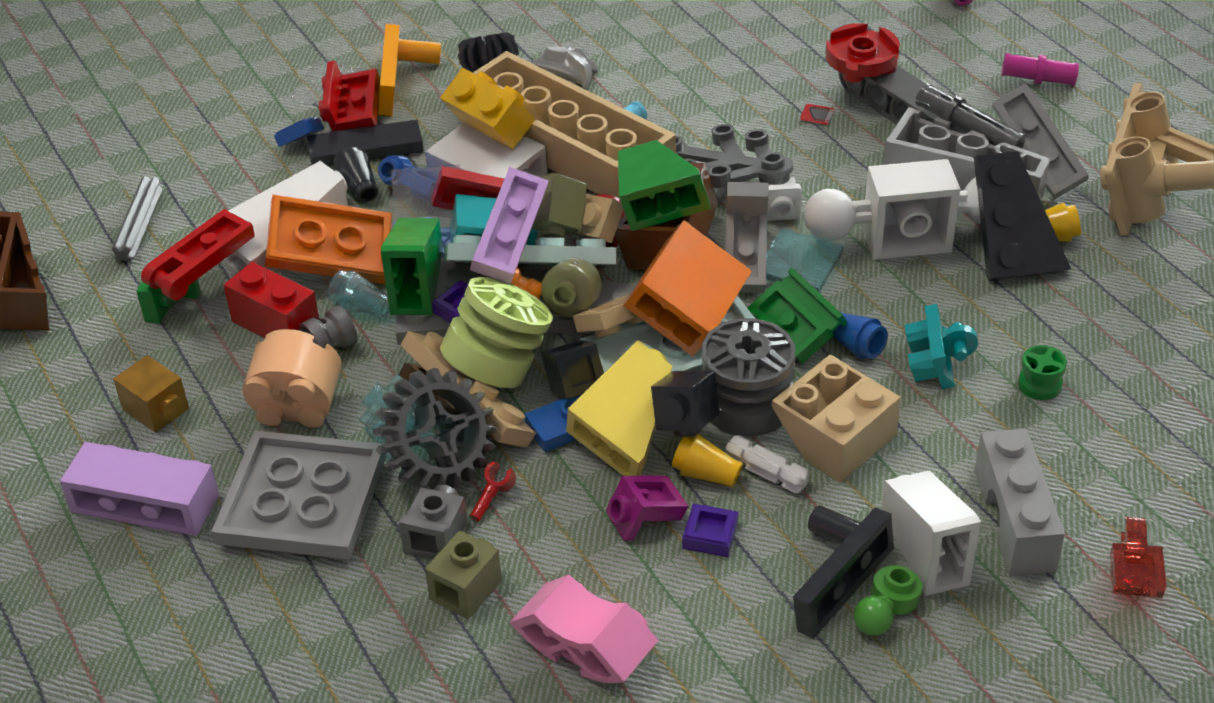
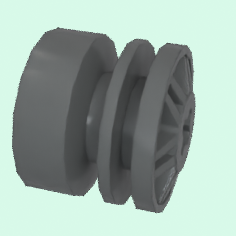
[702,318,795,436]

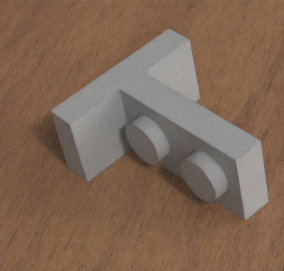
[725,182,769,293]

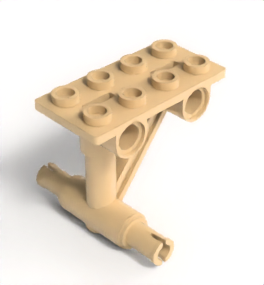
[1100,83,1214,236]

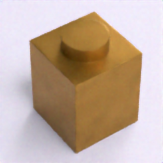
[113,355,189,433]

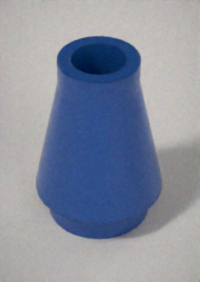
[832,312,888,359]

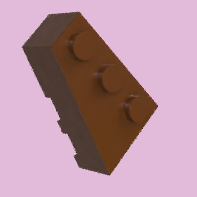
[615,163,718,270]
[0,211,49,331]

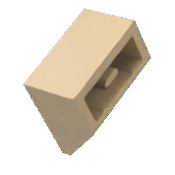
[772,354,901,483]

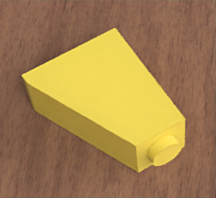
[566,340,672,476]

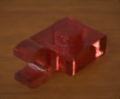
[1110,517,1167,598]

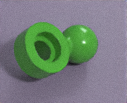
[854,566,923,636]

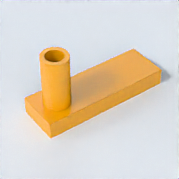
[378,24,441,117]

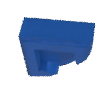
[274,117,324,147]

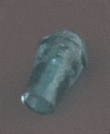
[328,270,389,319]

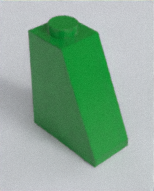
[618,140,711,231]
[381,218,443,315]

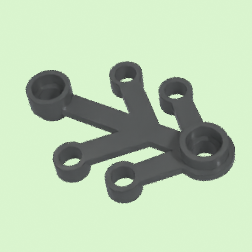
[676,124,793,188]

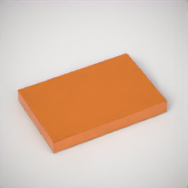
[264,194,392,284]

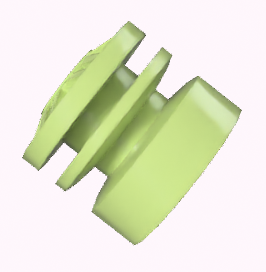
[440,277,553,388]

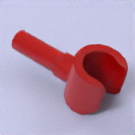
[470,462,517,522]

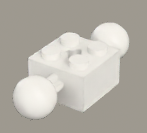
[804,159,981,260]

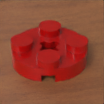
[825,23,900,82]

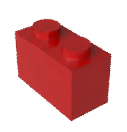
[223,262,320,338]

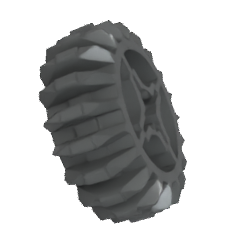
[373,368,497,491]

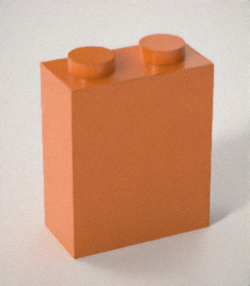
[623,220,752,357]

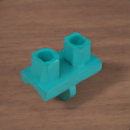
[905,303,978,389]

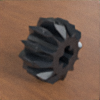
[458,32,519,73]

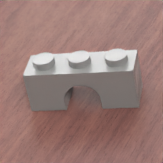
[975,428,1065,576]

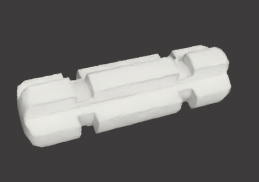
[725,435,810,494]

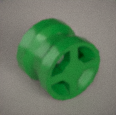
[1018,345,1067,400]

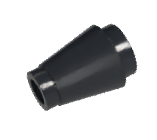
[333,147,379,203]

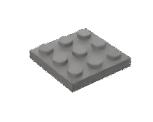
[211,430,386,560]

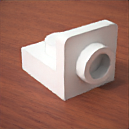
[756,178,802,221]

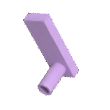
[470,167,549,284]

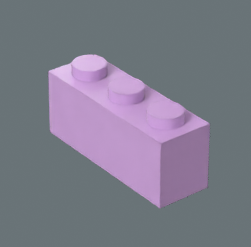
[60,442,219,536]

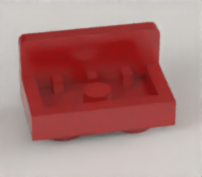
[318,60,381,132]

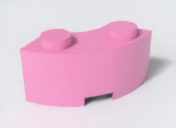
[509,575,659,683]

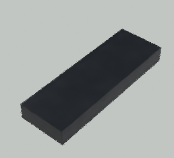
[307,119,423,166]

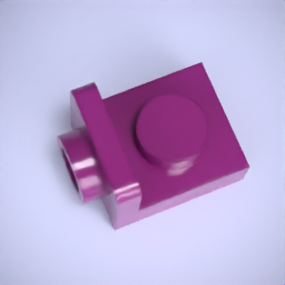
[606,476,689,540]

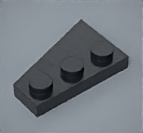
[973,151,1072,279]

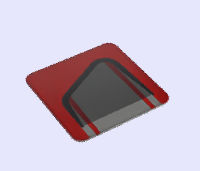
[800,103,834,125]

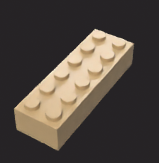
[459,51,676,199]

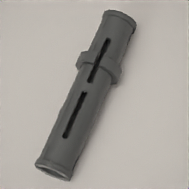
[915,83,1026,148]

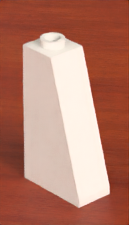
[221,161,348,275]

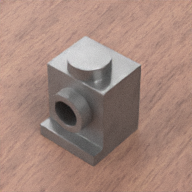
[399,485,467,559]

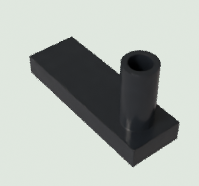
[793,505,894,639]

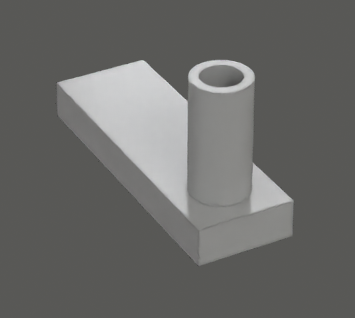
[992,83,1089,200]

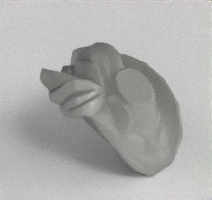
[532,46,598,89]

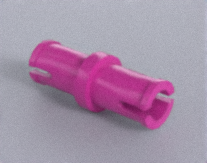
[1001,53,1079,86]

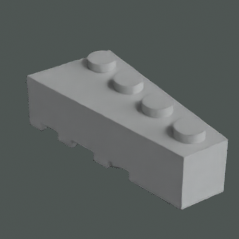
[883,107,1050,202]

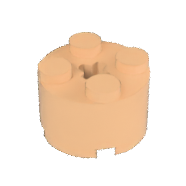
[242,330,342,428]

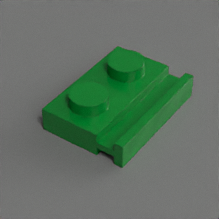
[747,267,848,364]

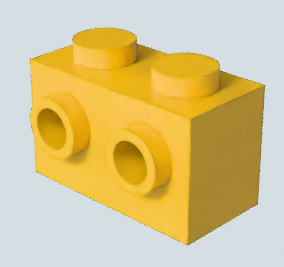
[440,67,535,150]

